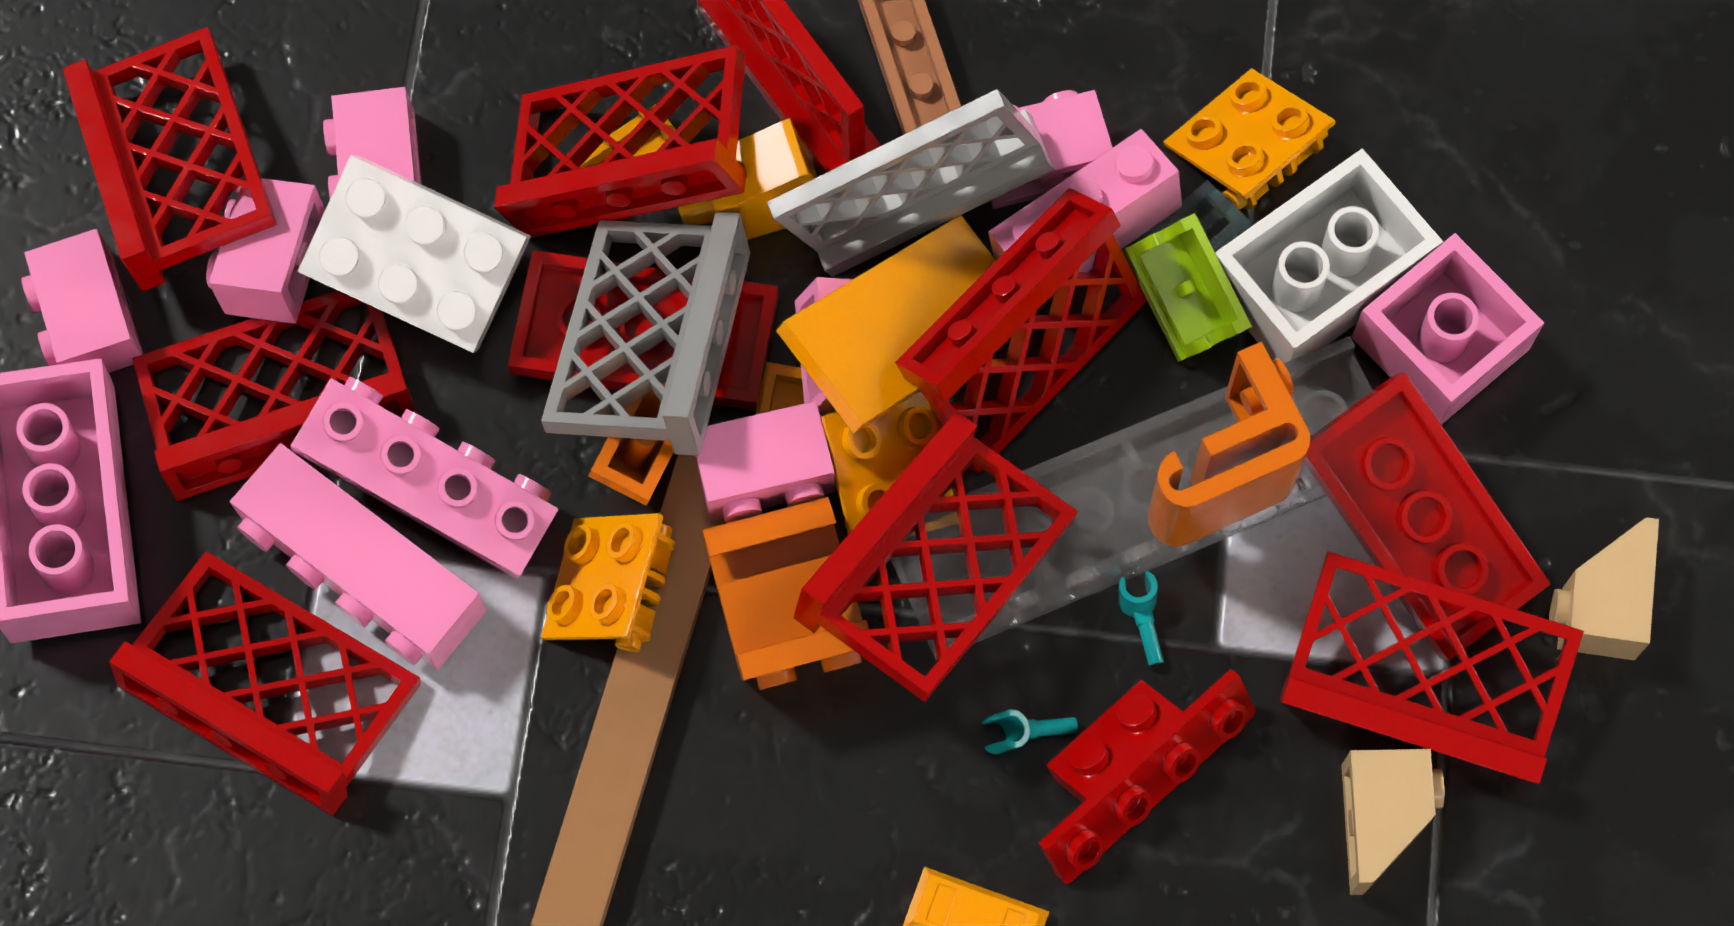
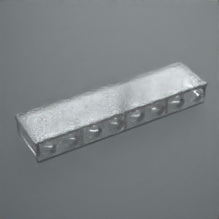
[890,336,1373,660]

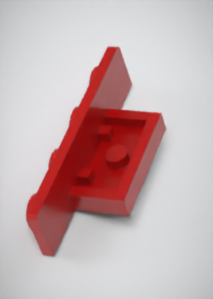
[1038,669,1255,884]

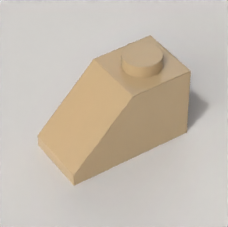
[1549,517,1659,660]
[1341,749,1445,895]

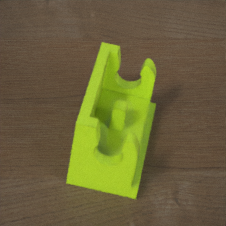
[1122,213,1252,362]

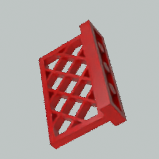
[696,0,882,175]
[62,27,277,291]
[494,45,746,238]
[895,188,1147,474]
[132,290,417,501]
[793,411,1079,702]
[109,551,421,816]
[1280,551,1584,784]

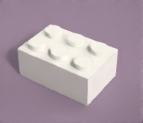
[1215,148,1443,372]
[297,155,531,353]

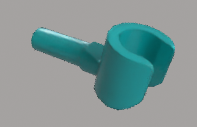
[1118,571,1164,667]
[981,709,1078,754]

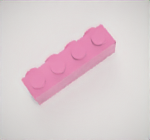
[291,377,559,579]
[229,443,487,670]

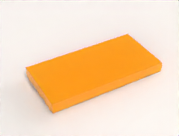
[776,215,996,433]

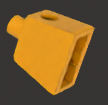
[678,118,817,240]

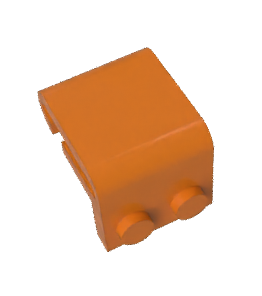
[1148,341,1311,547]
[702,497,869,690]

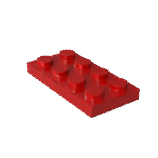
[508,250,779,411]
[1304,372,1551,661]

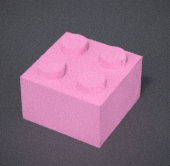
[1352,233,1544,425]

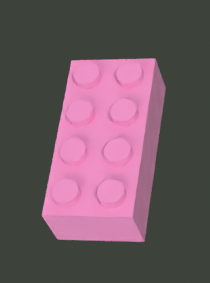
[0,358,141,643]

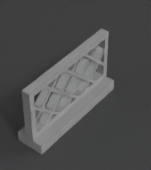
[767,89,1055,277]
[541,212,751,456]

